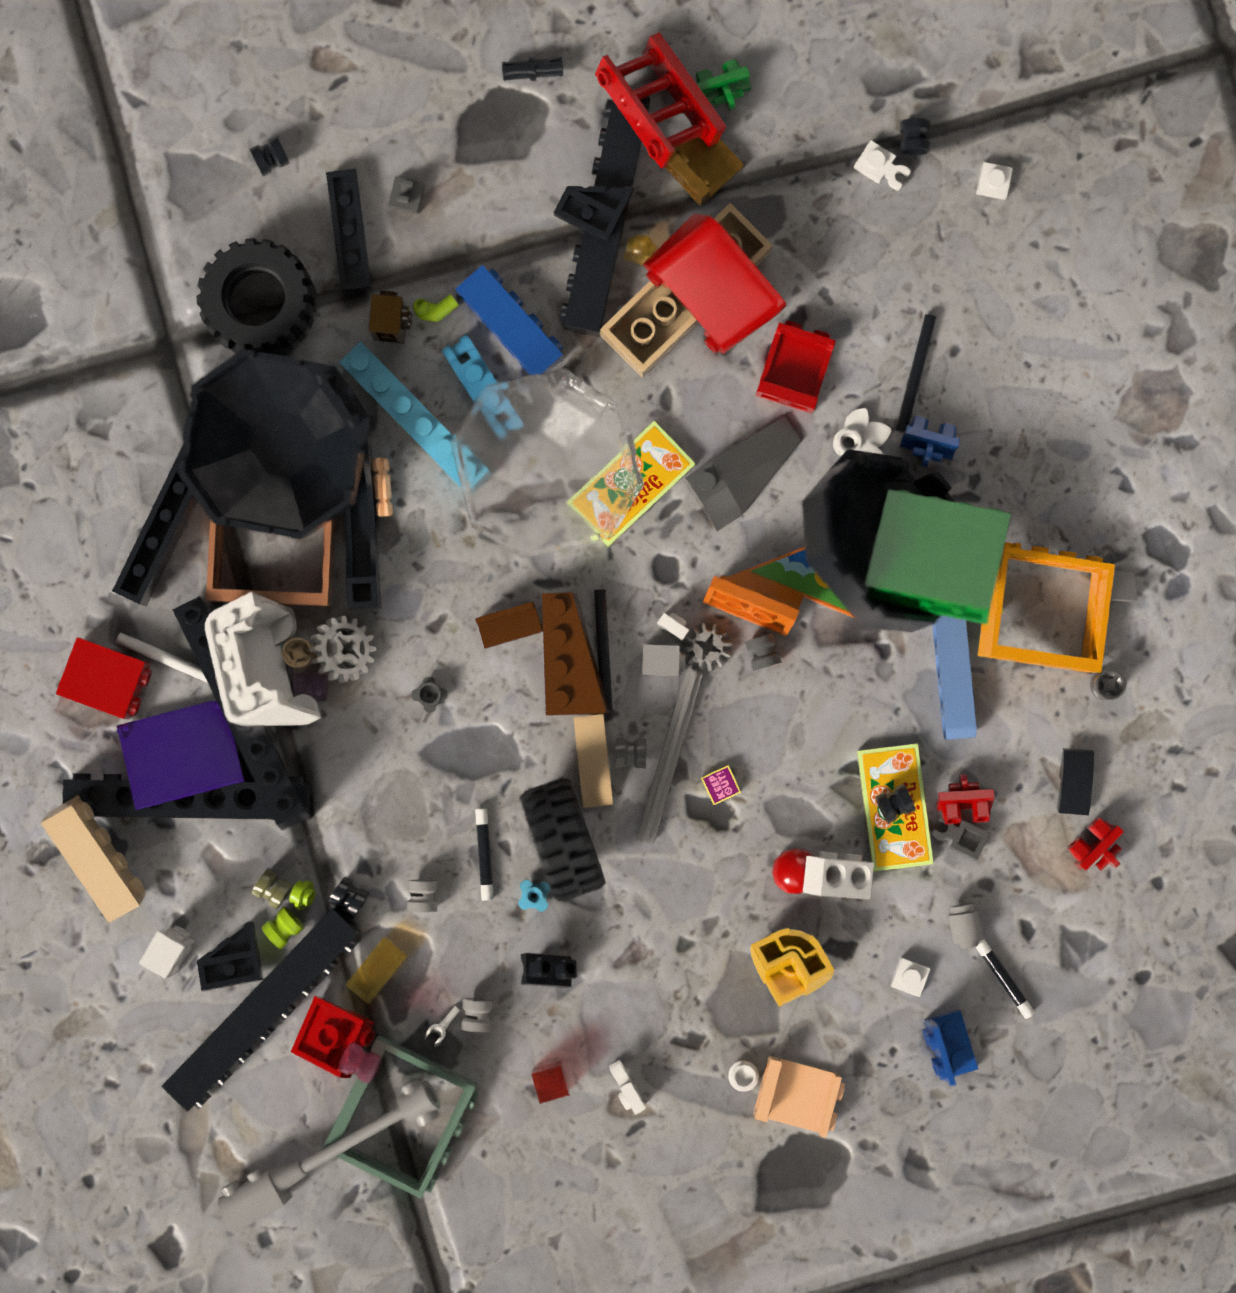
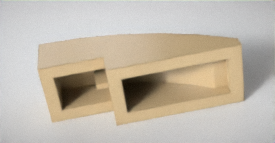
[573,714,613,808]

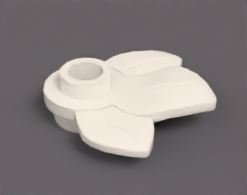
[833,408,891,456]

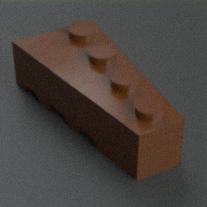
[542,592,611,716]

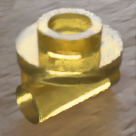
[622,235,657,265]

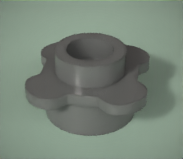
[411,676,448,713]

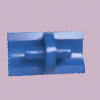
[900,416,960,468]

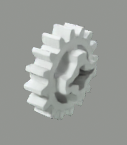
[309,616,376,683]

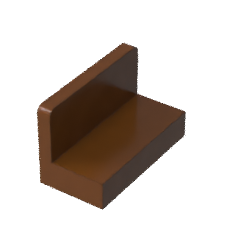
[475,602,543,649]

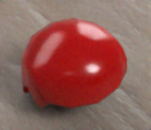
[772,848,814,894]

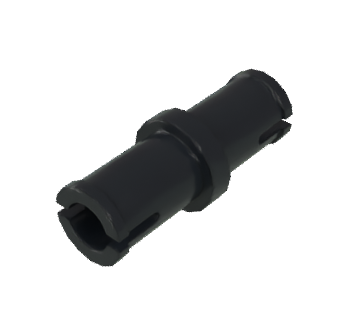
[502,56,564,81]

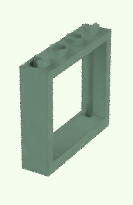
[322,1035,479,1199]

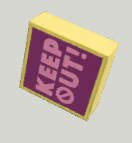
[701,765,741,805]

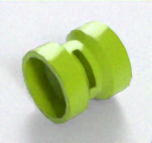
[261,906,304,949]

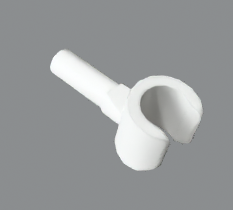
[425,1006,460,1047]

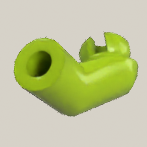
[413,294,459,322]

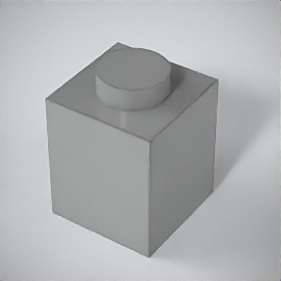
[642,644,685,677]

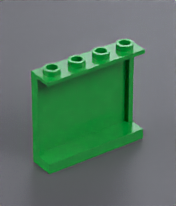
[865,490,1011,624]

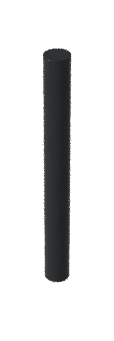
[895,314,937,433]
[594,589,613,710]

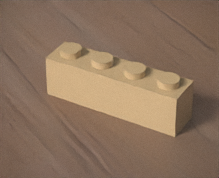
[41,796,146,923]

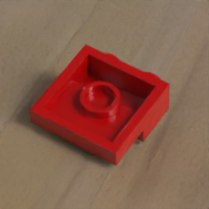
[290,996,375,1078]

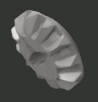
[683,623,732,671]

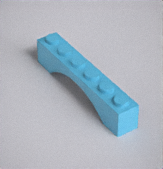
[339,341,489,496]

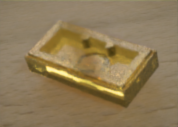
[345,937,408,1004]

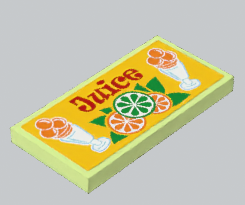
[567,421,696,547]
[857,743,934,872]

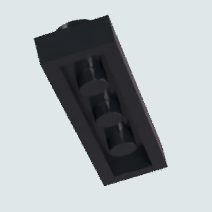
[326,168,372,293]

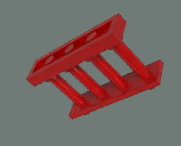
[595,32,727,169]

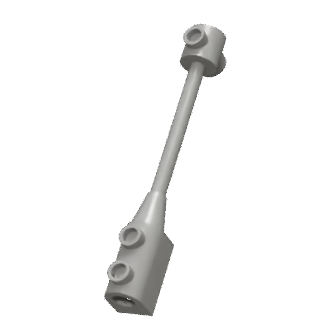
[218,1078,441,1234]

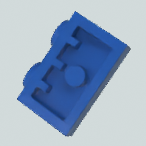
[922,1009,978,1087]

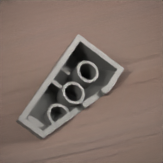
[684,416,801,531]

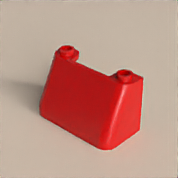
[642,213,787,354]

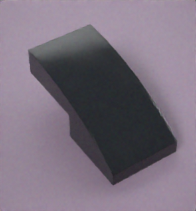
[1057,748,1094,816]

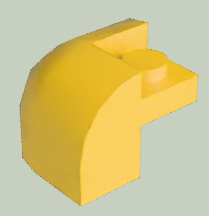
[750,928,835,1007]

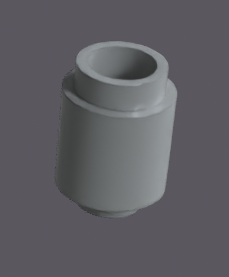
[948,903,984,949]

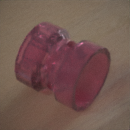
[338,1042,381,1084]

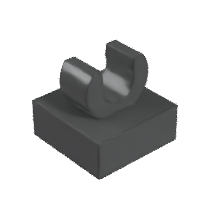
[388,176,425,214]

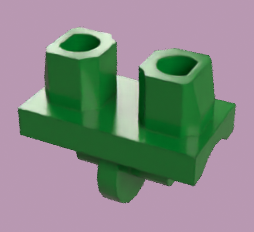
[696,59,751,111]

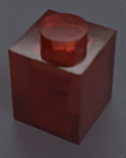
[531,1061,570,1104]

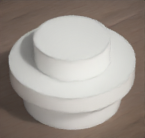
[728,1060,759,1092]

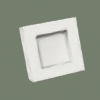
[976,162,1013,200]
[657,612,689,641]
[890,957,930,997]

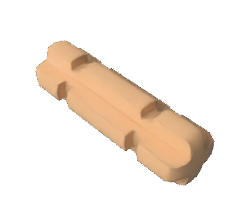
[372,457,393,517]

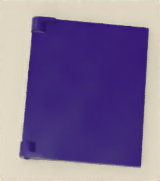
[117,699,244,810]

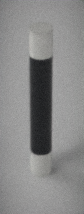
[475,809,494,900]
[976,939,1035,1019]

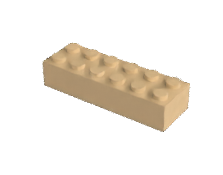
[600,203,773,378]

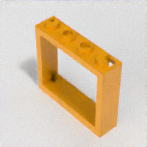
[978,542,1115,673]

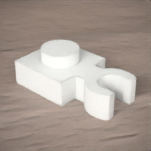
[854,140,911,190]
[609,1060,646,1115]

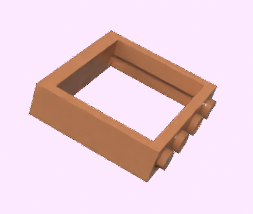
[206,518,336,607]

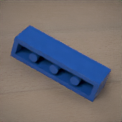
[455,265,564,383]

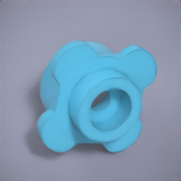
[518,880,550,912]

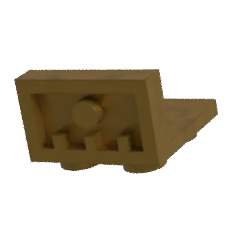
[665,137,743,207]

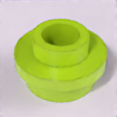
[289,880,316,910]

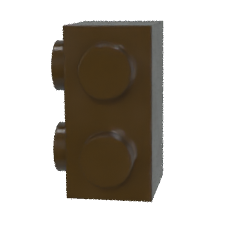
[368,290,412,344]

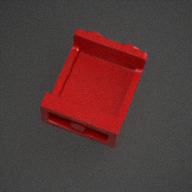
[755,321,836,414]
[55,637,152,720]

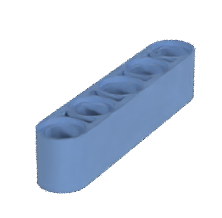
[932,615,976,740]

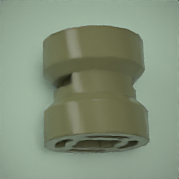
[251,868,294,910]

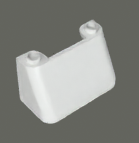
[205,592,321,726]

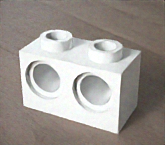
[803,851,874,899]
[139,925,196,979]

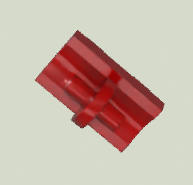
[936,774,995,824]
[1067,817,1124,871]

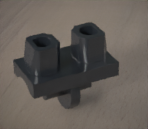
[521,953,577,988]

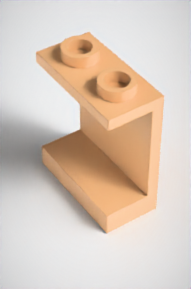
[753,1055,845,1138]

